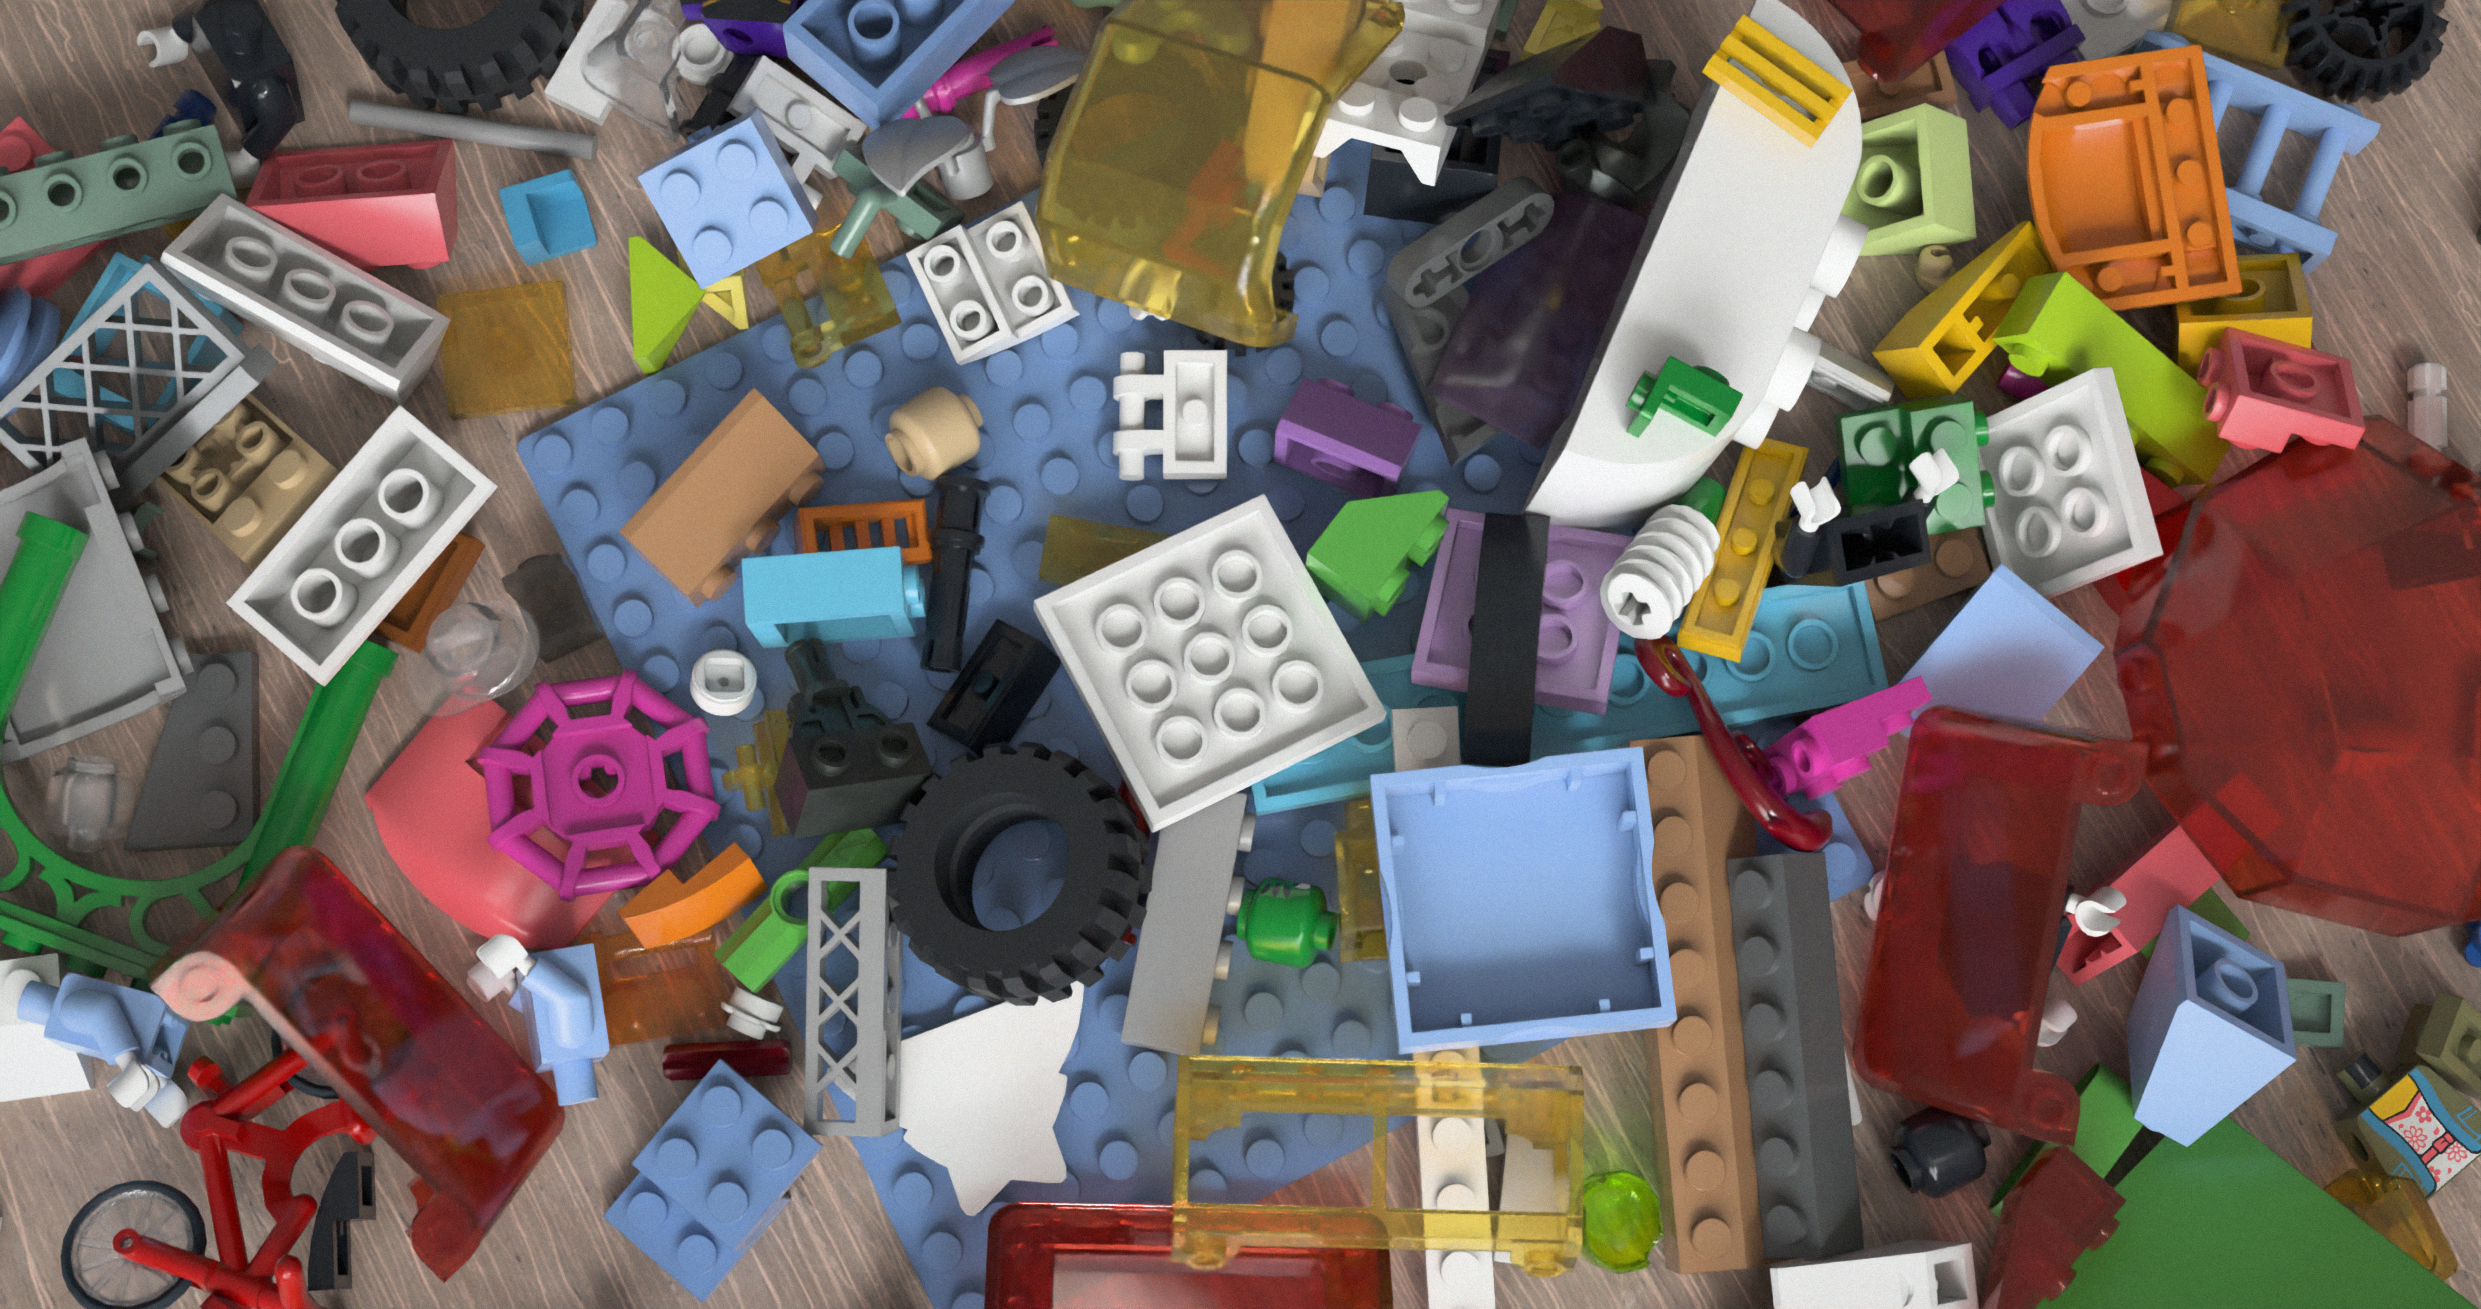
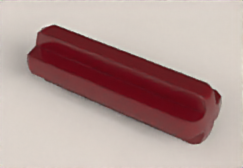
[662,1039,793,1081]

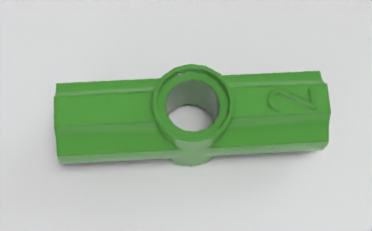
[713,828,889,994]

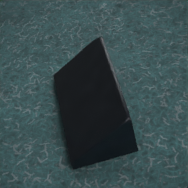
[926,618,1061,759]

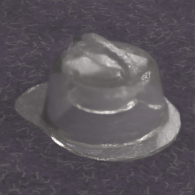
[403,599,540,718]

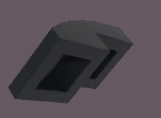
[308,1151,376,1291]

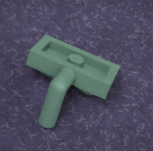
[829,144,966,259]

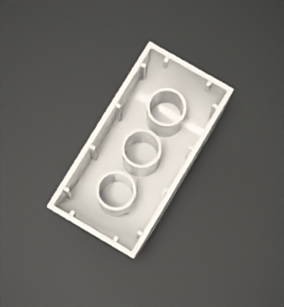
[1520,0,1869,534]

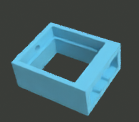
[53,251,244,438]
[742,546,926,649]

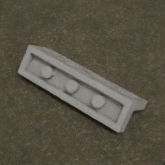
[804,866,903,1137]

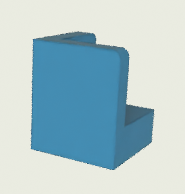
[498,169,598,266]

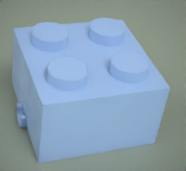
[638,107,819,290]

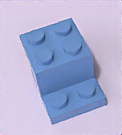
[602,1059,824,1302]

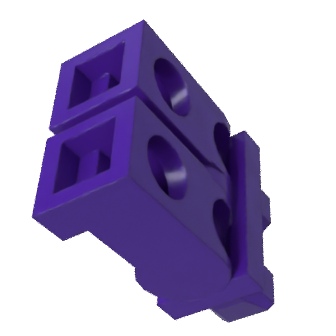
[1908,0,2086,131]

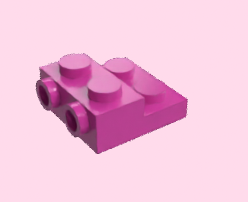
[1762,676,1932,801]

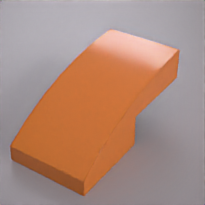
[617,842,769,949]

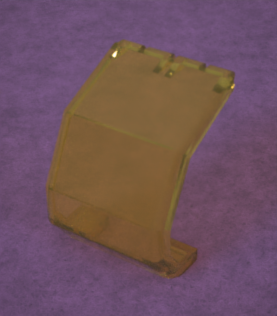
[1035,0,1405,347]

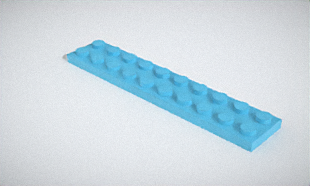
[1250,581,1889,816]

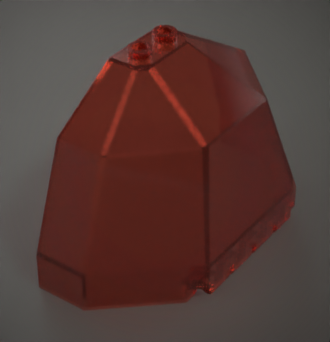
[2112,414,2481,938]

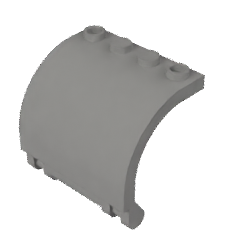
[0,437,194,766]

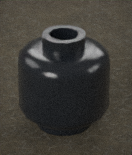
[1887,1101,1991,1199]

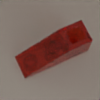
[1980,1145,2127,1309]

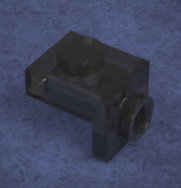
[501,553,604,664]

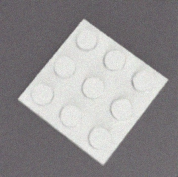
[1978,367,2163,600]

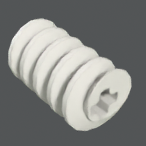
[1600,504,1721,640]

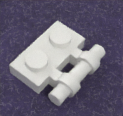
[714,55,867,210]
[1113,350,1227,481]

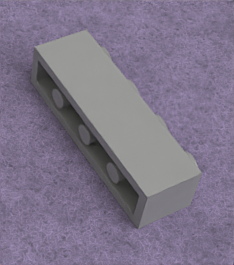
[1121,792,1257,1058]

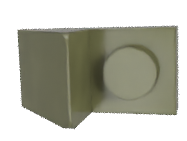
[2395,992,2481,1100]

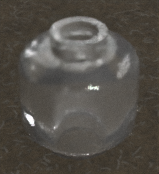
[43,755,136,852]

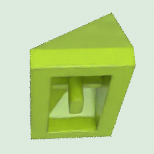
[628,236,707,375]

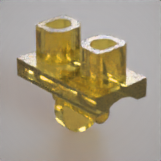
[721,709,792,838]

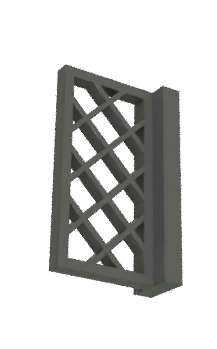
[0,256,279,515]

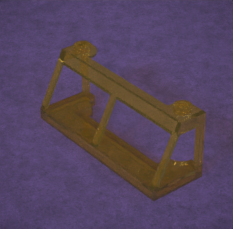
[1171,1055,1584,1278]

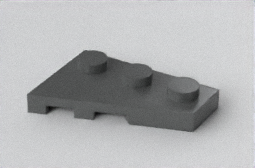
[1380,281,1551,467]

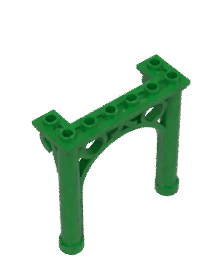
[0,511,399,1026]

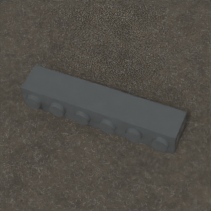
[1727,852,1864,1258]

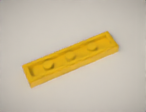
[1677,438,1809,663]

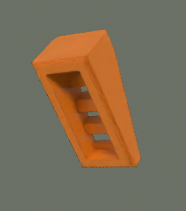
[793,498,933,565]

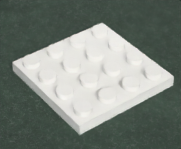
[1033,494,1387,833]

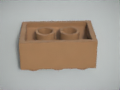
[619,388,827,609]

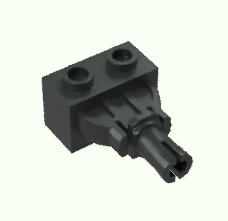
[773,638,934,839]

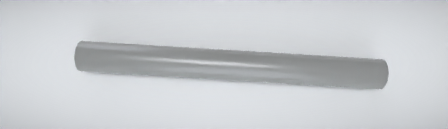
[349,99,598,160]

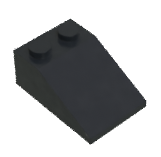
[1363,49,1510,225]

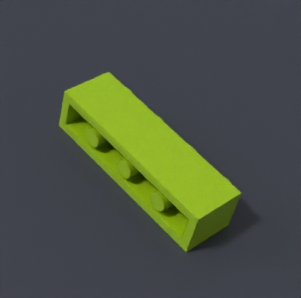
[1992,271,2232,488]

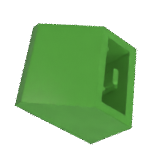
[1305,490,1450,626]

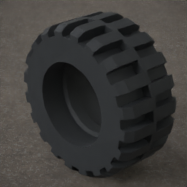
[335,0,584,114]
[887,741,1153,1006]

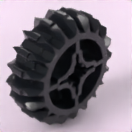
[2274,0,2449,104]

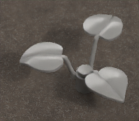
[862,45,1102,200]

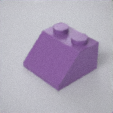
[1274,378,1422,499]

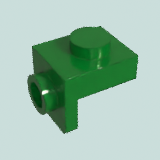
[1625,355,1744,438]

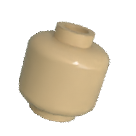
[885,386,983,481]

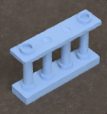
[2130,29,2381,274]

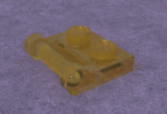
[757,222,902,369]

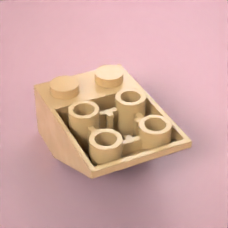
[155,393,340,570]

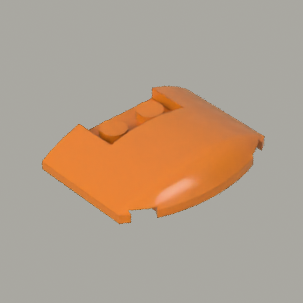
[2026,44,2242,312]

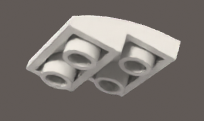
[906,200,1080,365]

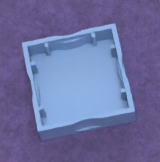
[1369,746,1677,1055]

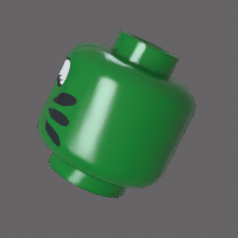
[1237,877,1338,968]

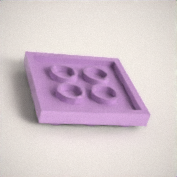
[1411,508,1635,716]

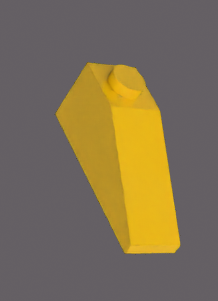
[1872,220,2055,399]

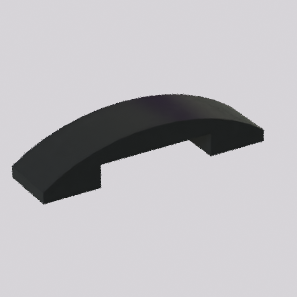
[1463,513,1550,767]

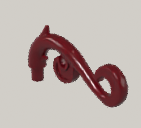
[1633,634,1833,853]

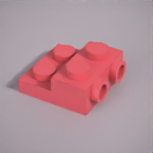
[2197,326,2366,454]

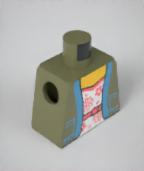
[2333,1049,2481,1215]

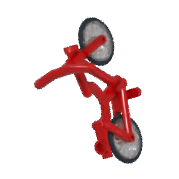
[60,968,438,1309]

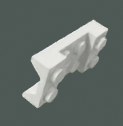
[1311,0,1501,186]

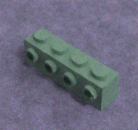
[0,119,240,267]

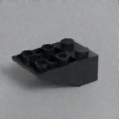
[1444,25,1656,151]

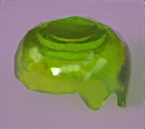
[1566,1168,1665,1274]

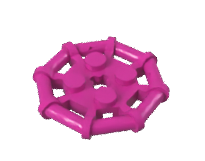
[477,668,721,902]

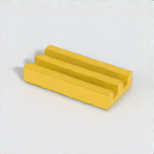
[1702,14,1853,148]

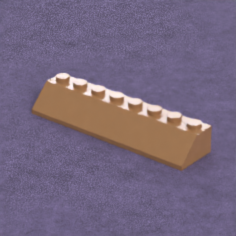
[1617,736,1796,1275]

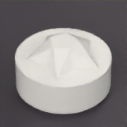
[690,649,757,716]

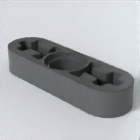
[1387,176,1554,307]

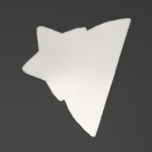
[826,981,1084,1216]

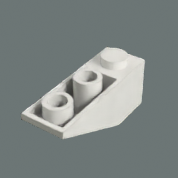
[1770,1239,1979,1309]

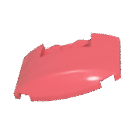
[364,678,662,951]

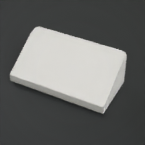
[1806,341,1895,411]

